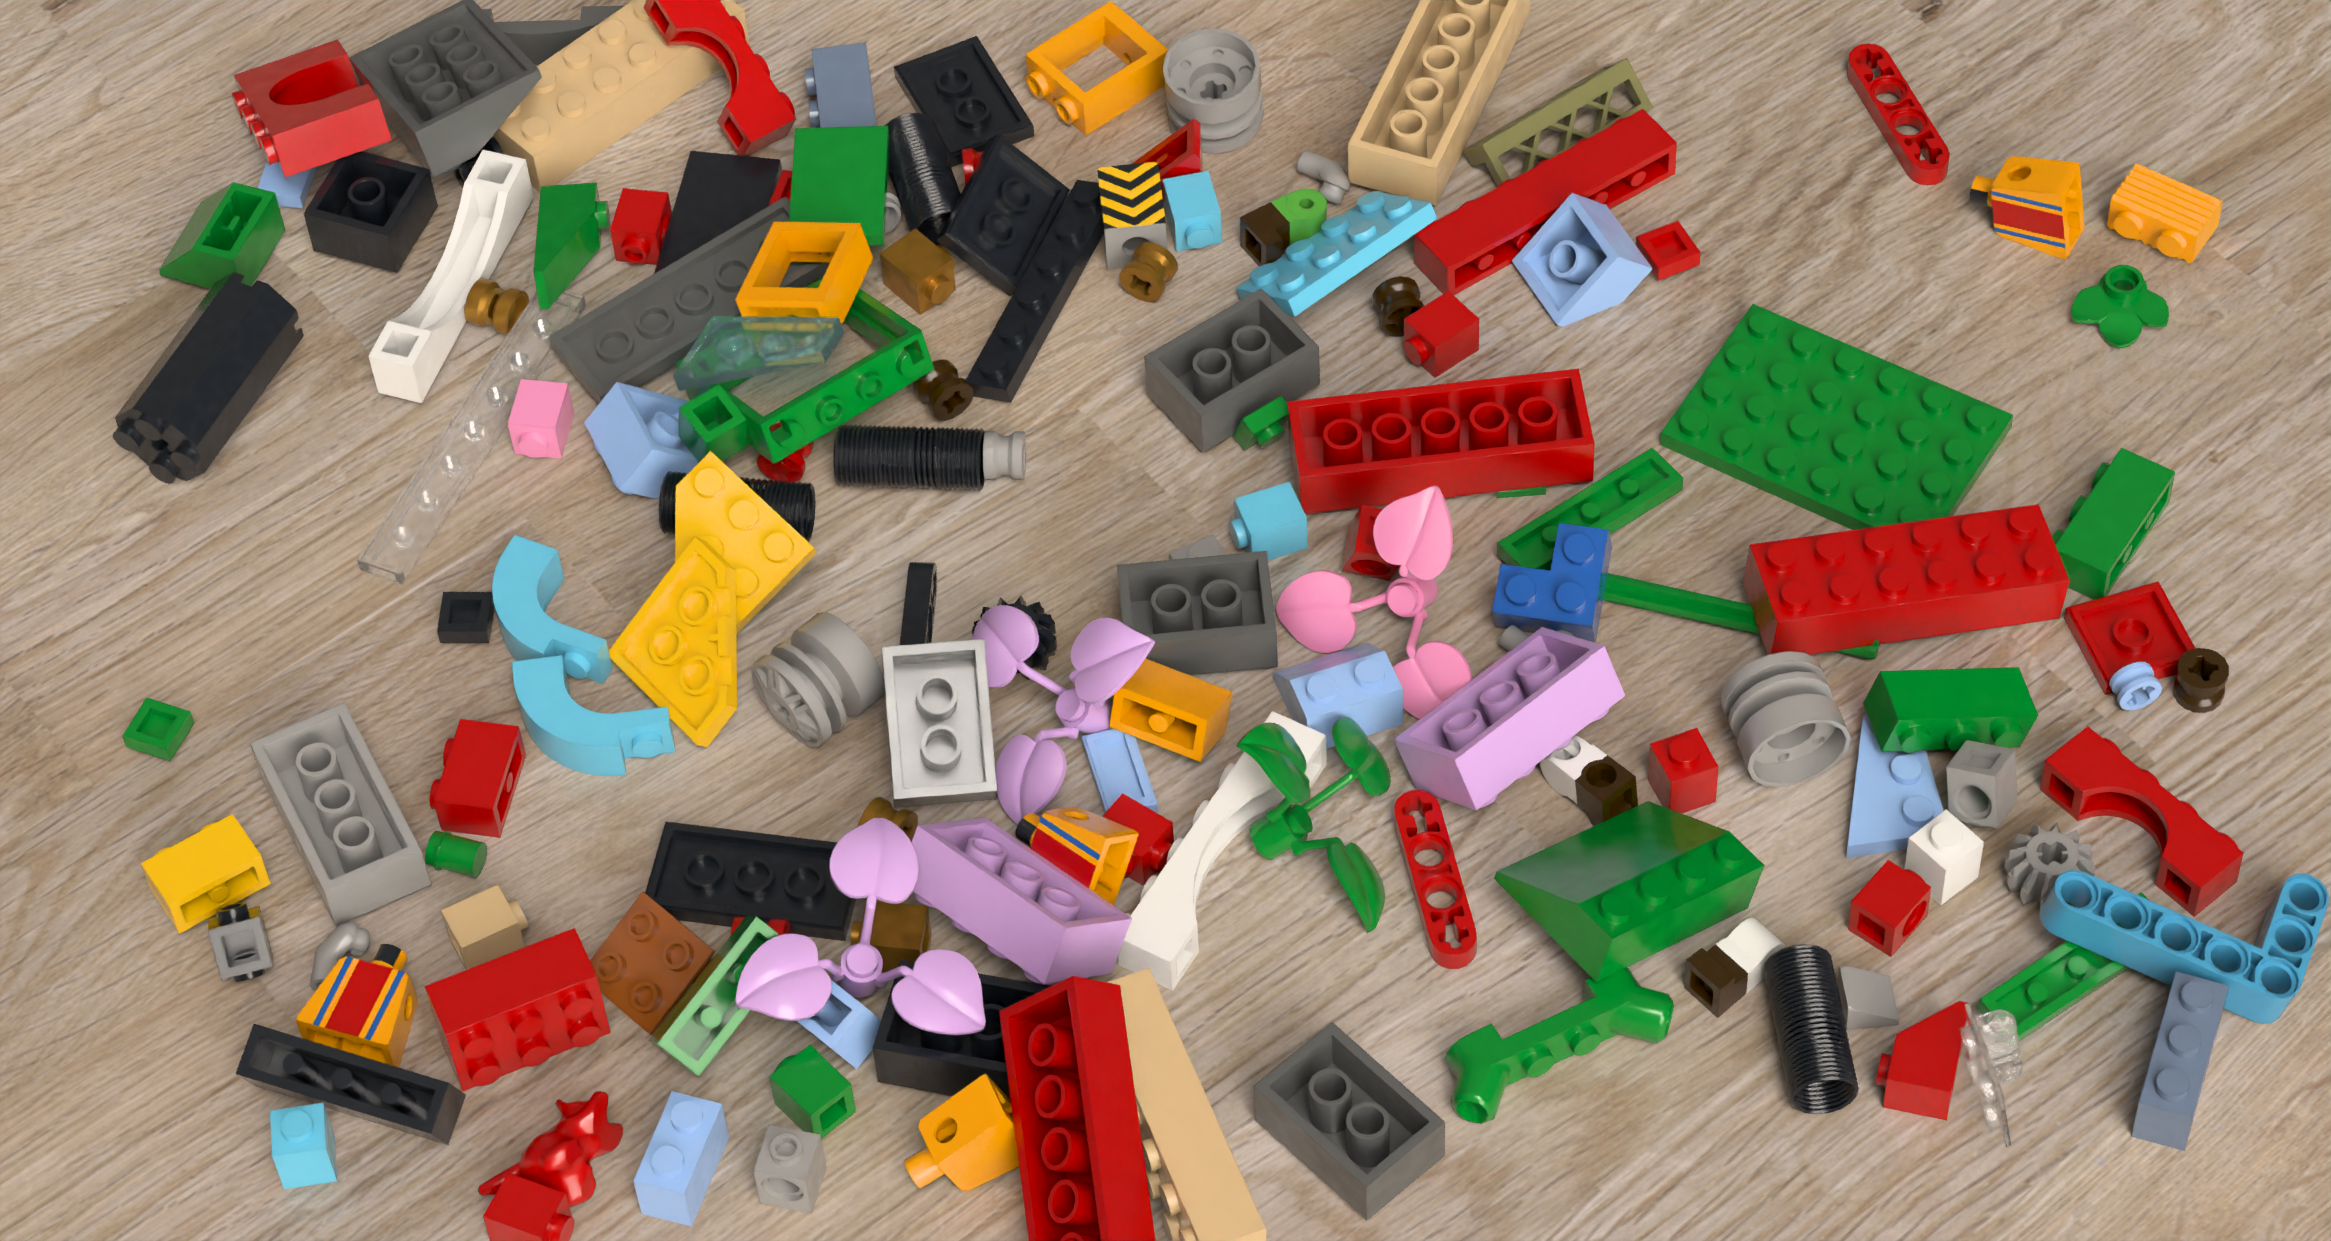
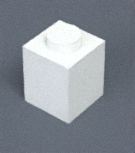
[1905,809,1984,905]

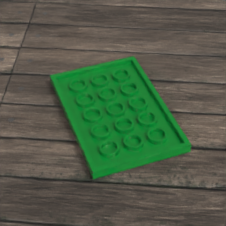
[1660,304,2013,530]

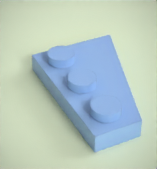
[1846,714,1943,858]

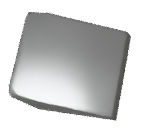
[1837,966,1899,1030]

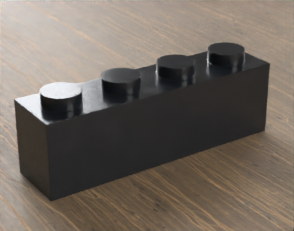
[236,1024,466,1145]

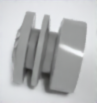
[1163,28,1264,154]
[751,612,885,747]
[1720,651,1851,787]

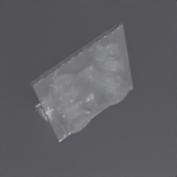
[1959,1003,2023,1147]

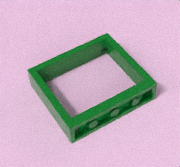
[676,277,935,464]

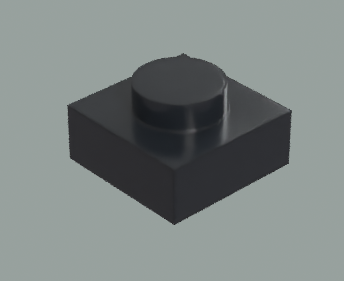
[437,592,495,643]

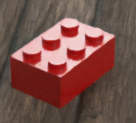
[425,928,611,1092]

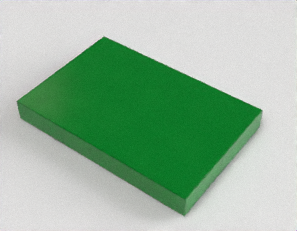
[789,126,890,246]

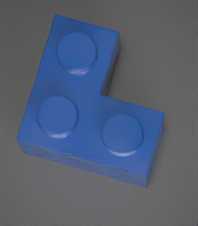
[1492,523,1612,642]

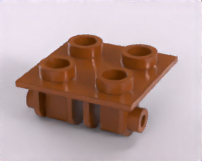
[590,891,716,1035]

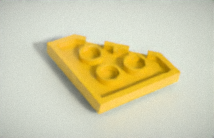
[675,451,817,634]
[609,537,737,748]

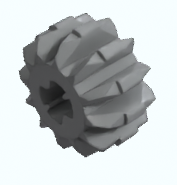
[2004,822,2096,907]

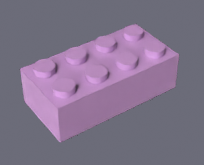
[1394,627,1625,811]
[911,818,1132,986]

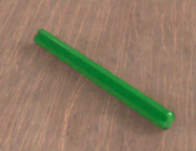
[1603,573,1880,659]

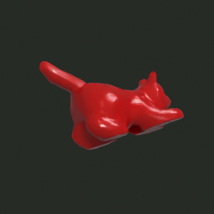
[478,1091,623,1207]

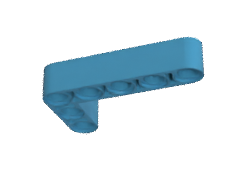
[2039,870,2329,1024]

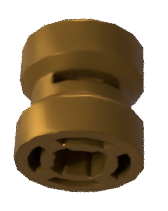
[464,278,530,337]

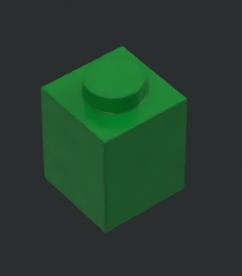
[679,384,747,462]
[769,1045,856,1139]

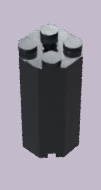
[113,272,304,484]

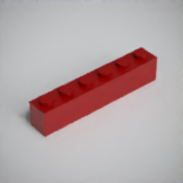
[1414,109,1677,295]

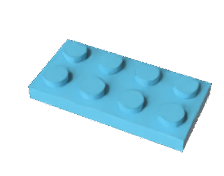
[1236,191,1437,317]

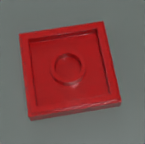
[2064,581,2196,695]

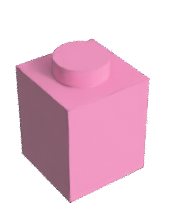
[508,379,574,459]

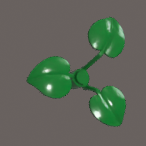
[1236,717,1391,933]

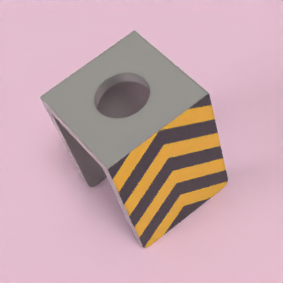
[1097,162,1167,270]

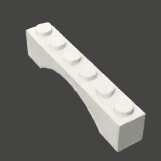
[369,150,534,403]
[1118,711,1327,991]

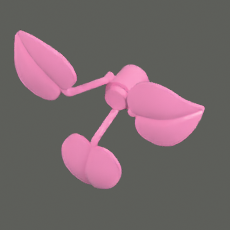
[1276,486,1472,719]

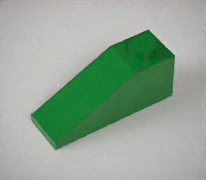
[533,182,610,309]

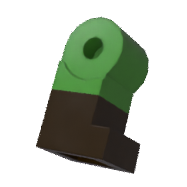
[1240,189,1327,267]

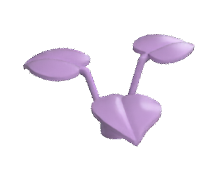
[971,605,1155,825]
[736,818,986,1035]

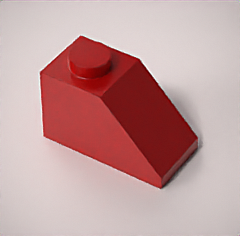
[1876,1001,1970,1121]

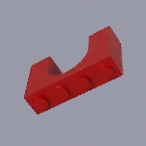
[231,39,392,178]

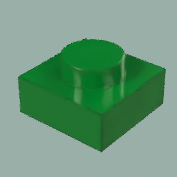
[1233,396,1288,451]
[122,697,194,761]

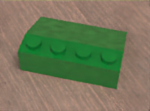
[1494,801,1765,982]

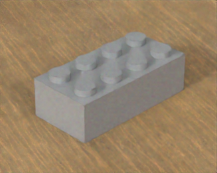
[250,703,431,926]

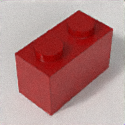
[429,719,526,838]

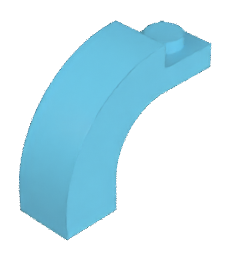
[492,535,613,684]
[512,655,675,776]

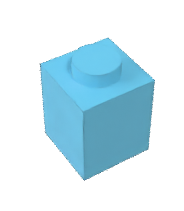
[1163,171,1222,252]
[1229,482,1308,561]
[270,1103,337,1189]

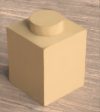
[441,885,528,970]

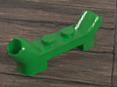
[1445,968,1674,1124]

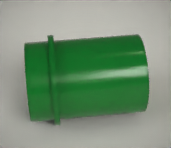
[425,830,487,878]

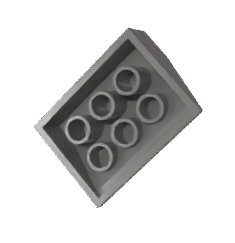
[349,0,542,178]

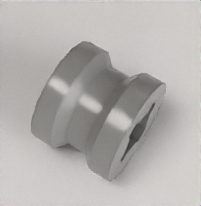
[983,431,1026,480]

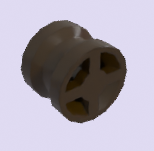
[1373,276,1425,337]
[913,359,974,421]
[2173,648,2229,713]

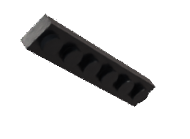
[966,180,1104,403]

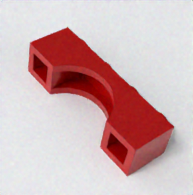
[643,0,796,156]
[2040,726,2244,917]

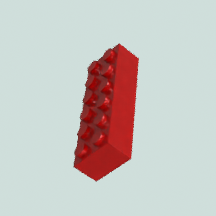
[1287,368,1595,514]
[1742,504,2070,655]
[999,976,1156,1241]

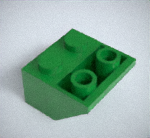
[159,182,285,289]

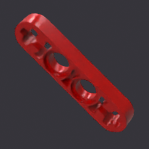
[1847,43,1950,186]
[1394,790,1477,969]

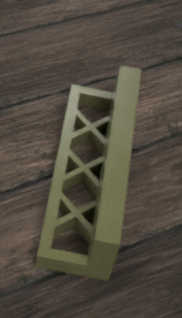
[1463,58,1653,186]

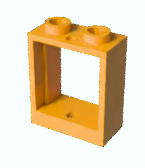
[1026,1,1169,136]
[735,222,873,337]

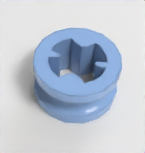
[2109,662,2162,710]

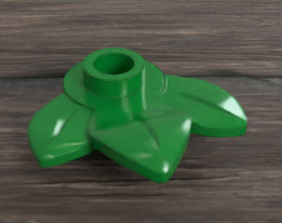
[2071,265,2169,348]

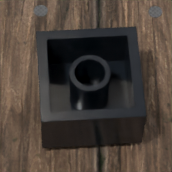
[304,151,438,273]

